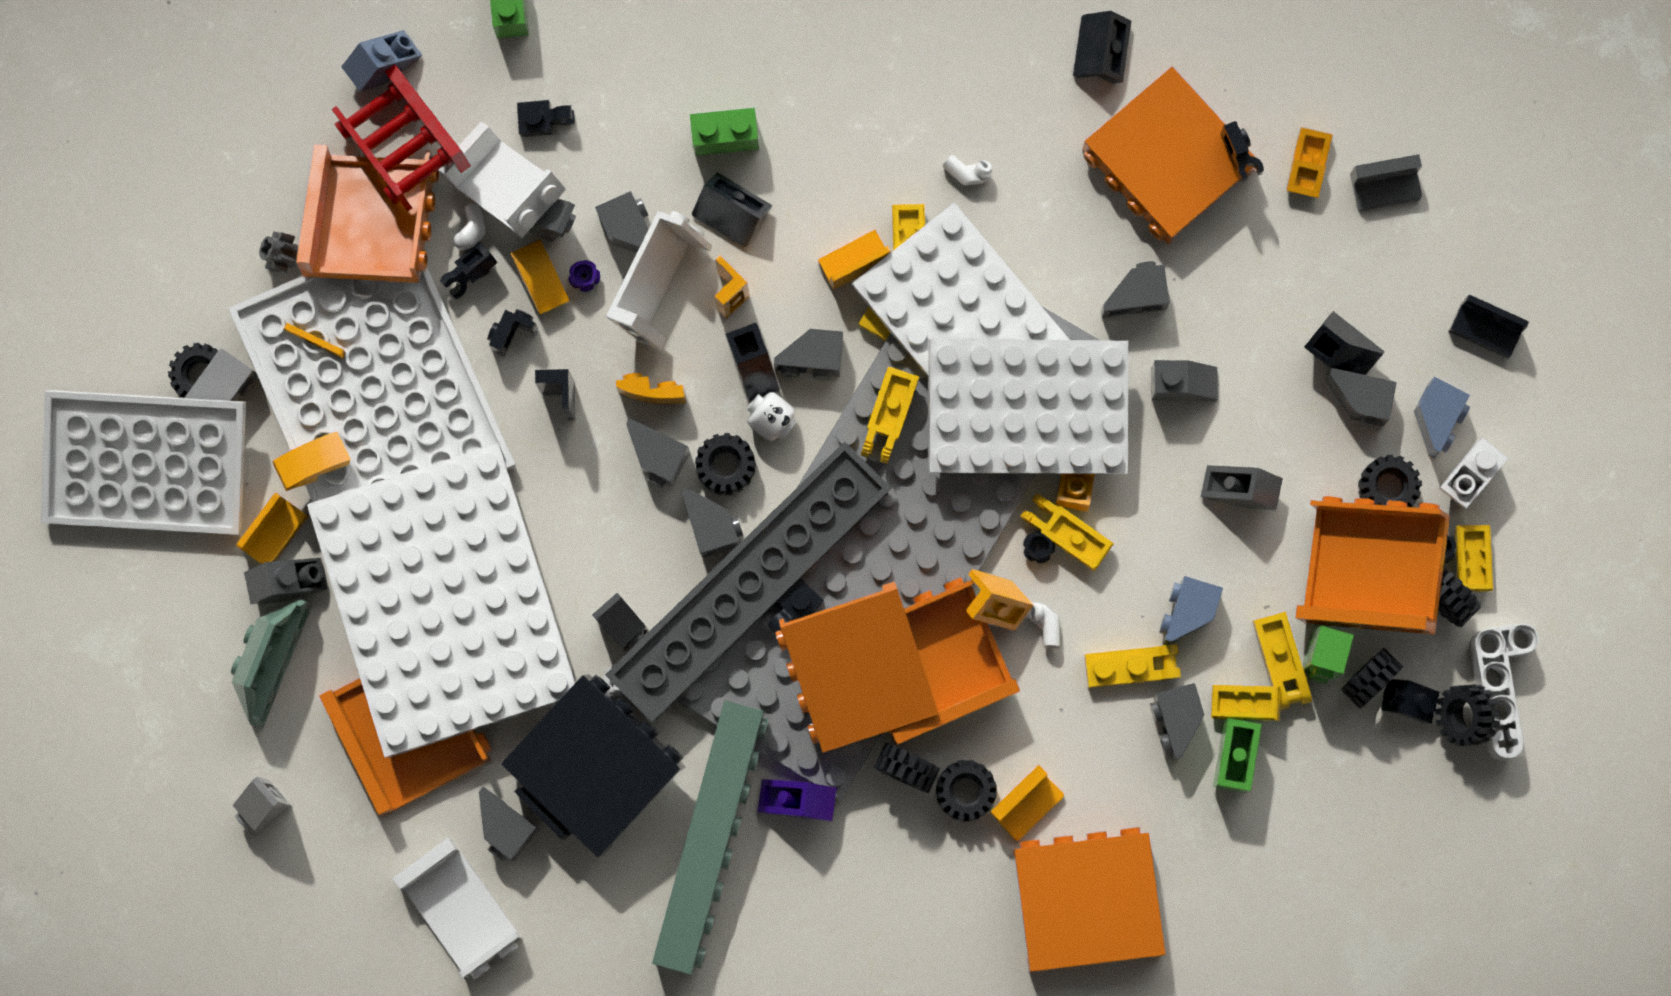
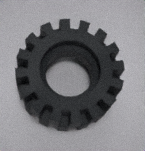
[168,343,218,398]
[695,433,756,495]
[1358,454,1422,507]
[1438,567,1481,627]
[1341,648,1403,709]
[1435,684,1501,746]
[874,743,940,793]
[936,760,997,822]

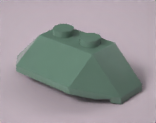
[231,600,312,730]

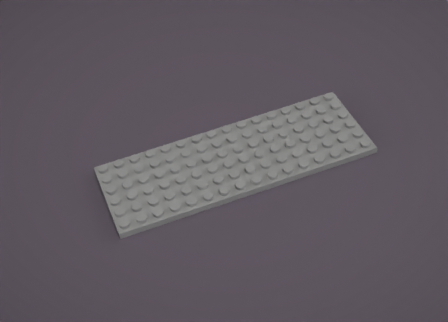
[676,307,1099,800]

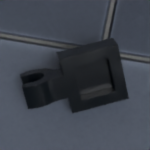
[517,100,575,137]
[1220,121,1264,182]
[440,242,498,299]
[768,578,824,634]

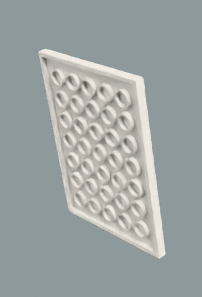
[229,268,516,502]
[307,443,575,759]

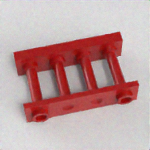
[331,64,471,212]

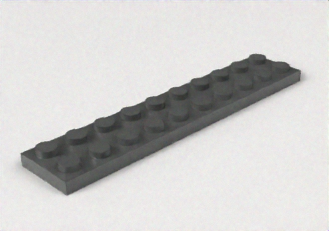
[605,441,891,723]

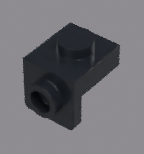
[487,309,538,357]
[1381,679,1440,724]

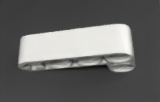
[1469,624,1539,761]

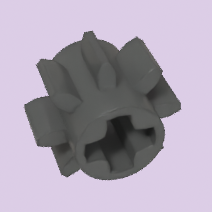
[259,231,299,273]

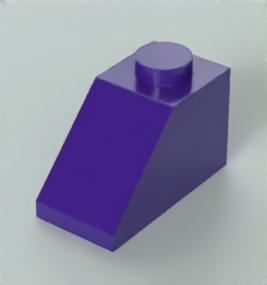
[757,779,837,821]

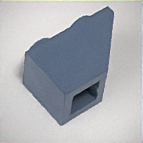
[341,30,422,92]
[1414,376,1470,458]
[1159,576,1223,645]

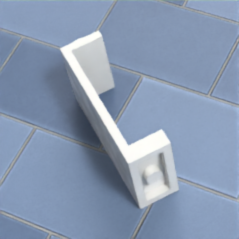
[439,121,566,238]
[606,211,712,350]
[392,838,522,979]

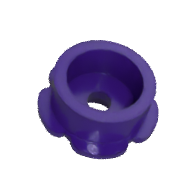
[568,260,601,292]

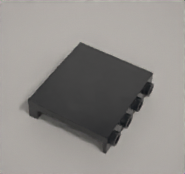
[501,674,686,858]

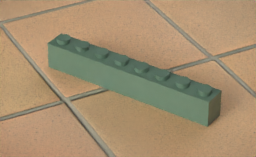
[652,700,769,975]

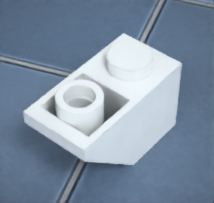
[1439,437,1508,510]

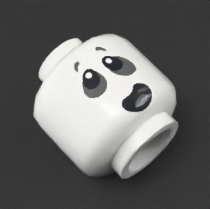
[746,392,797,441]

